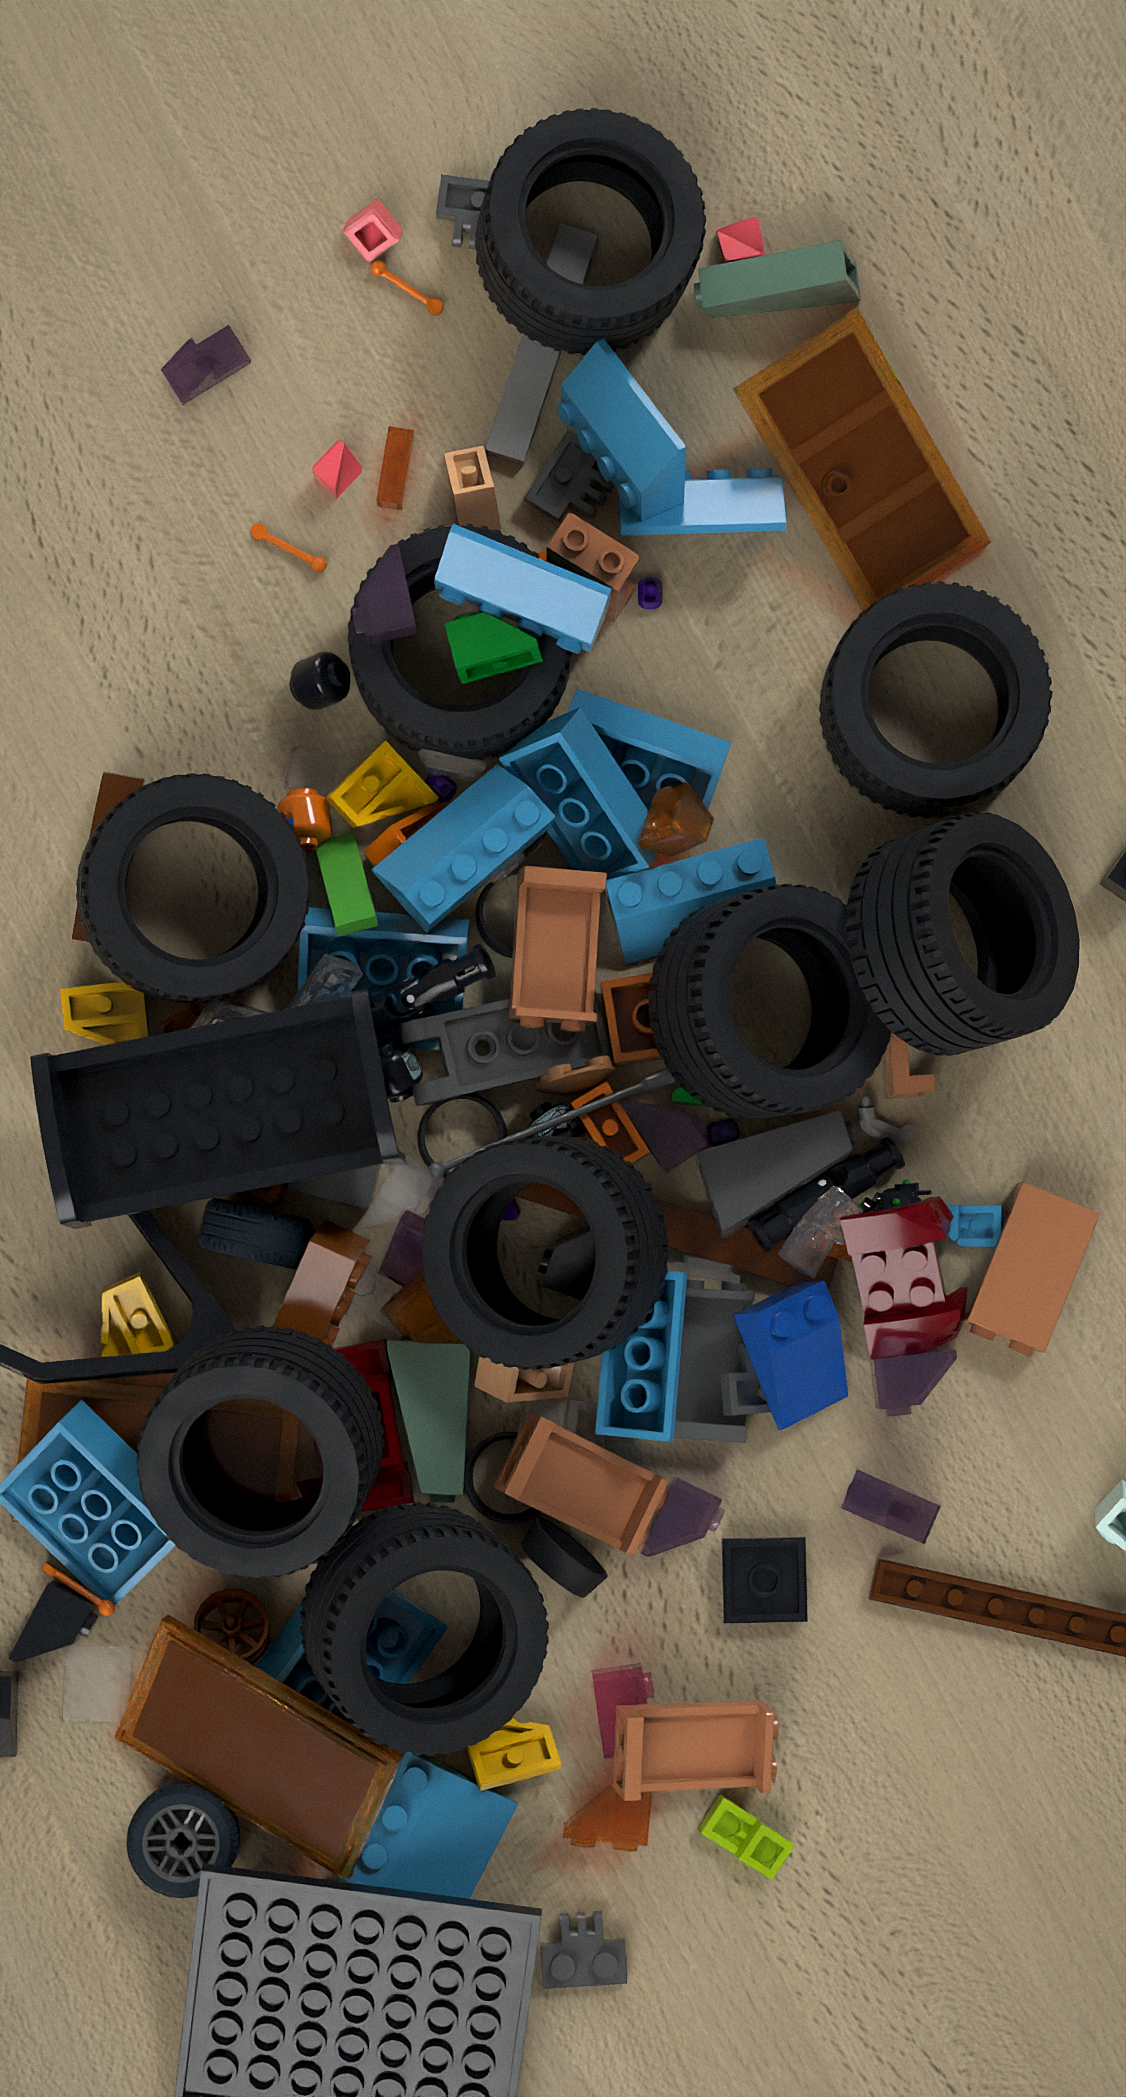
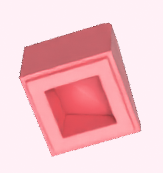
[343,198,403,263]
[716,217,765,264]
[312,440,362,499]

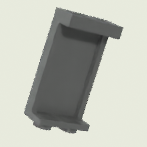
[674,1279,755,1443]

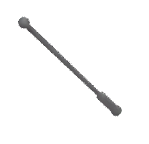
[428,1068,677,1179]

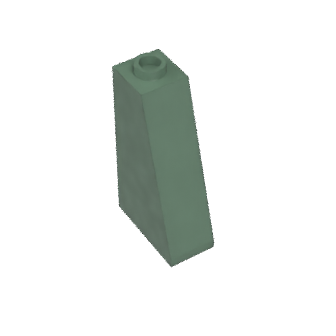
[694,240,861,318]
[387,1340,471,1503]

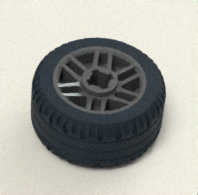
[198,1198,312,1270]
[126,1781,240,1898]

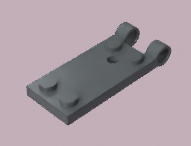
[397,991,613,1106]

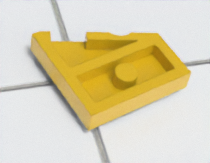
[325,740,439,828]
[60,981,150,1045]
[101,1272,177,1381]
[467,1718,562,1791]

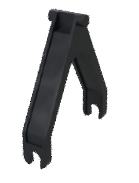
[0,1211,237,1384]

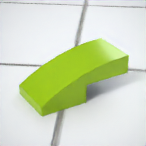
[697,1794,795,1880]

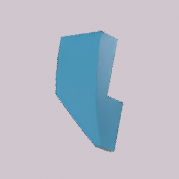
[947,1205,1003,1247]

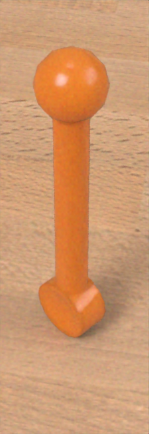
[370,260,443,316]
[250,523,327,572]
[41,1562,115,1616]

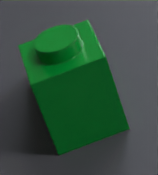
[444,612,543,684]

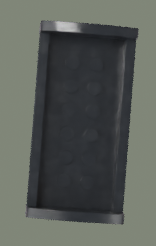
[30,989,407,1229]

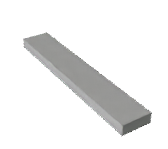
[485,223,598,465]

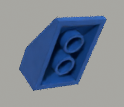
[733,1280,848,1430]

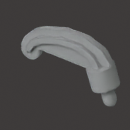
[858,1095,915,1142]

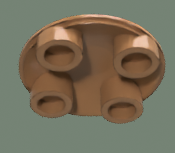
[535,1056,616,1095]

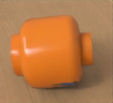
[277,788,332,852]

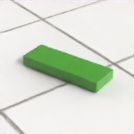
[316,832,379,937]

